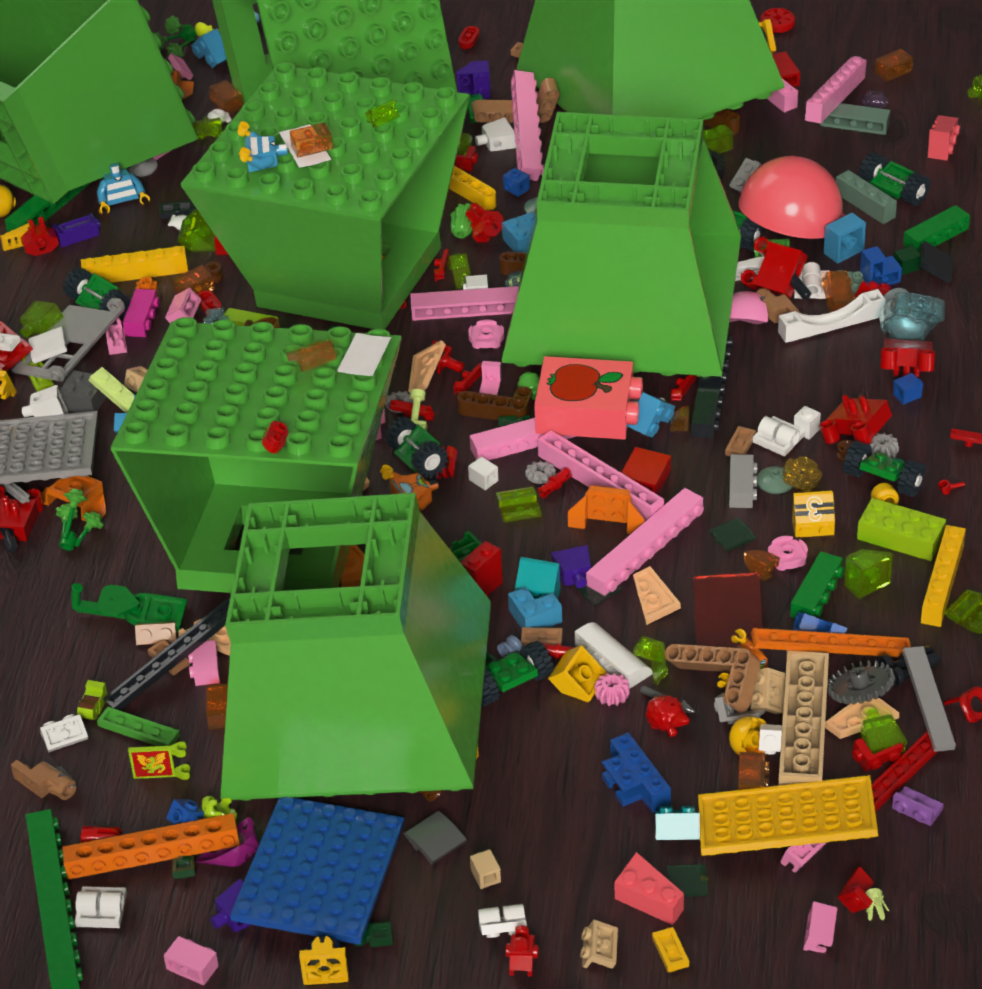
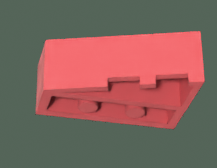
[928,115,960,161]
[614,852,684,925]

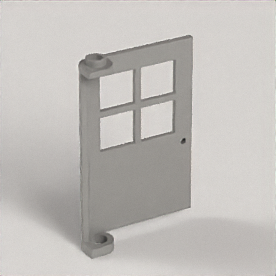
[11,298,125,381]

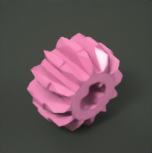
[595,672,630,707]

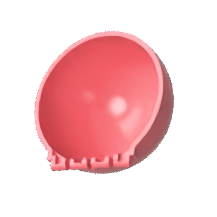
[738,156,846,239]

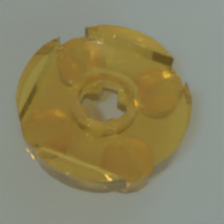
[783,457,822,492]

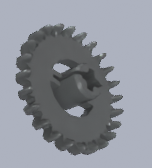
[827,660,895,704]

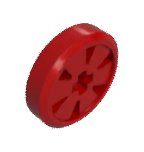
[760,8,795,33]

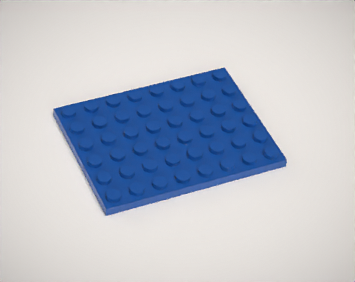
[230,797,404,945]

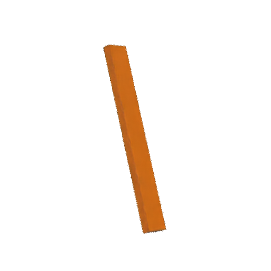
[751,628,911,657]

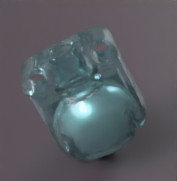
[879,292,945,341]

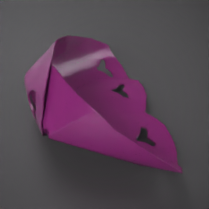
[195,817,259,867]

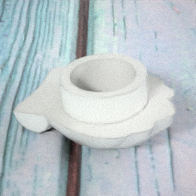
[207,109,231,123]
[168,215,193,230]

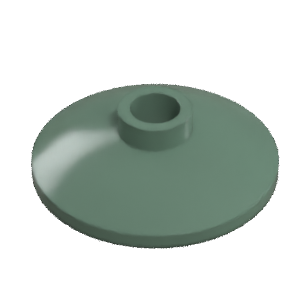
[757,466,795,494]

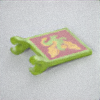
[128,741,191,780]

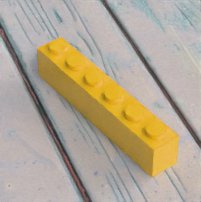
[81,246,188,283]
[921,525,966,627]

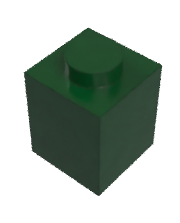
[894,246,921,275]

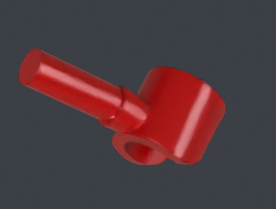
[938,480,965,495]

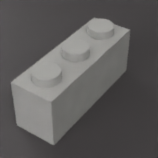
[729,454,757,508]

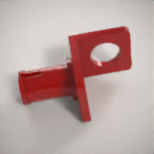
[432,340,465,374]

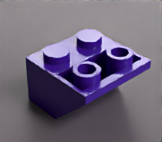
[456,60,490,99]

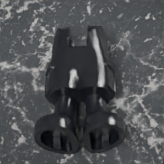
[878,645,941,687]

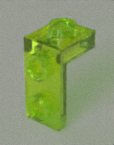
[448,253,471,289]
[633,636,668,685]

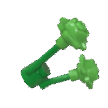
[154,15,196,58]
[56,489,104,551]

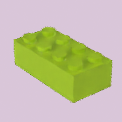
[857,498,946,561]

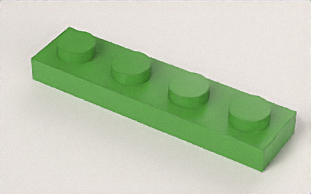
[97,707,180,746]

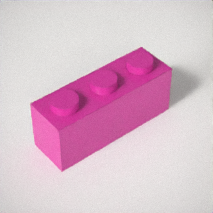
[123,289,160,337]

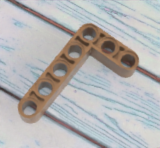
[471,78,559,123]
[665,644,760,713]

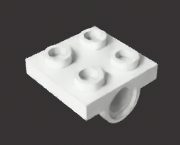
[794,262,831,299]
[753,416,805,456]
[75,887,127,928]
[478,904,527,938]

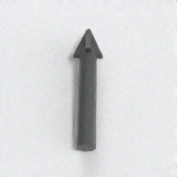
[640,685,695,713]

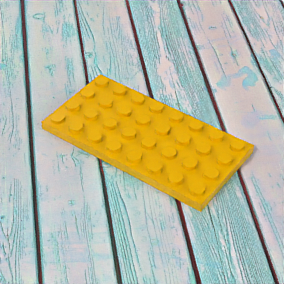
[698,775,878,856]

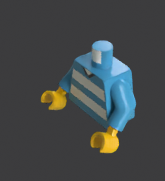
[237,121,288,172]
[97,163,150,214]

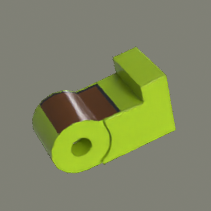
[77,680,108,720]

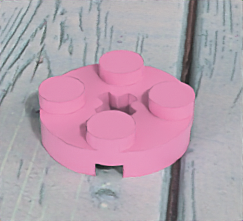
[468,320,504,349]
[768,536,808,571]

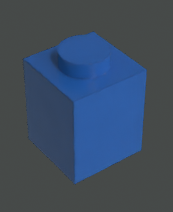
[893,373,923,405]

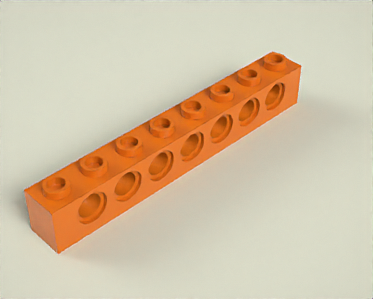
[63,813,240,880]

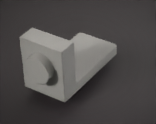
[729,158,762,192]
[714,693,765,724]

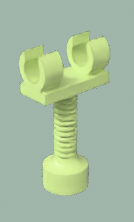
[410,389,427,431]

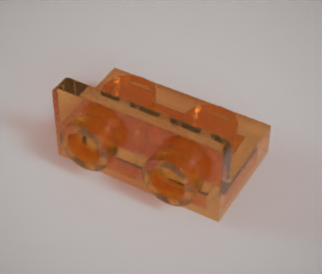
[286,340,336,372]

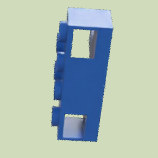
[602,732,671,813]

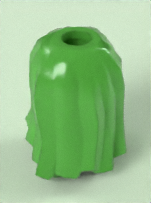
[450,203,472,239]

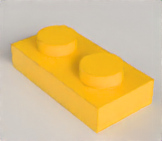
[652,927,689,973]

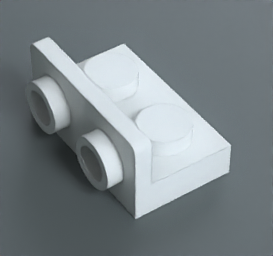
[40,714,88,752]

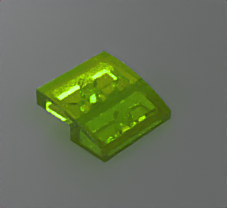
[496,486,542,523]
[945,589,982,634]

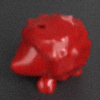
[645,695,690,737]

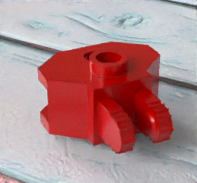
[465,203,503,243]
[21,217,59,256]
[506,925,539,977]

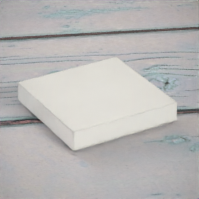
[28,326,67,363]

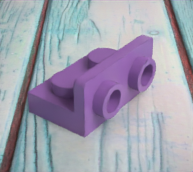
[892,786,944,826]

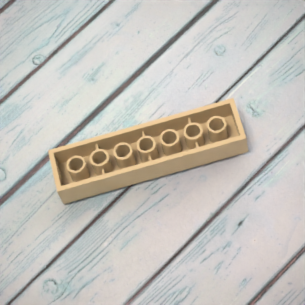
[779,651,829,785]

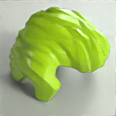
[202,796,237,820]

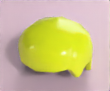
[195,22,220,38]

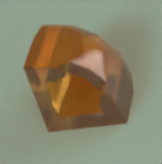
[670,405,689,431]
[744,550,780,581]

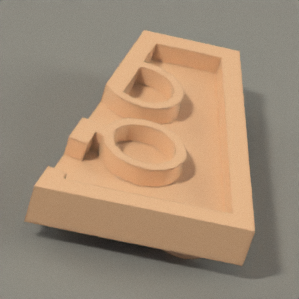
[408,340,446,394]
[633,567,681,625]
[825,698,899,739]

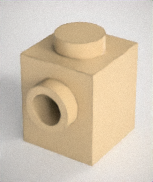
[470,850,501,889]

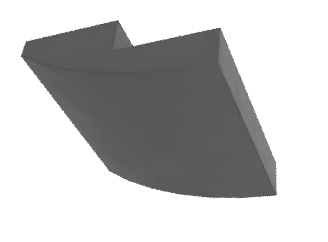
[404,811,467,865]

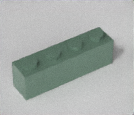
[820,103,890,135]
[836,170,897,224]

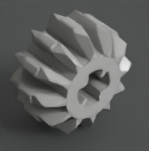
[868,432,899,459]

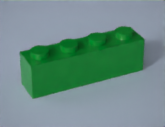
[903,205,970,253]
[790,551,845,618]

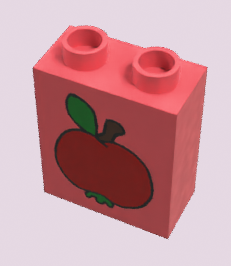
[535,356,643,439]

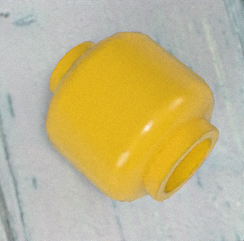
[871,483,899,505]

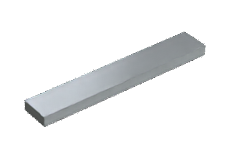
[902,646,956,752]

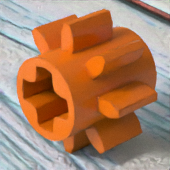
[136,277,158,292]

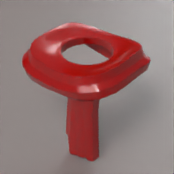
[943,686,982,723]

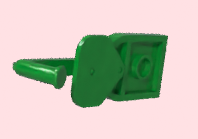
[71,583,187,633]

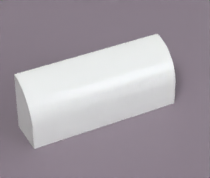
[575,622,653,689]

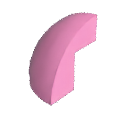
[730,291,768,324]

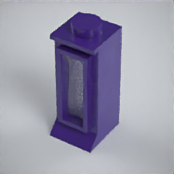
[52,213,100,248]

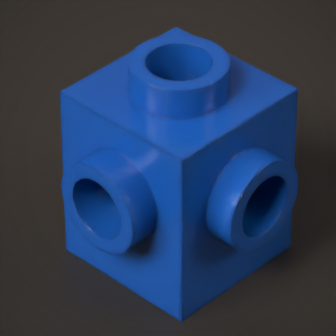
[503,168,530,197]
[166,799,204,825]

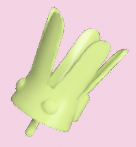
[865,888,889,921]

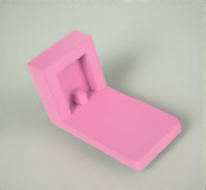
[479,361,502,395]

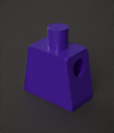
[551,545,591,588]
[210,879,251,932]

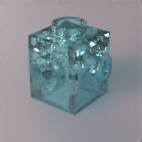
[203,308,229,324]

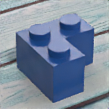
[860,246,902,285]

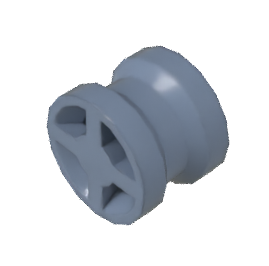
[497,635,523,658]

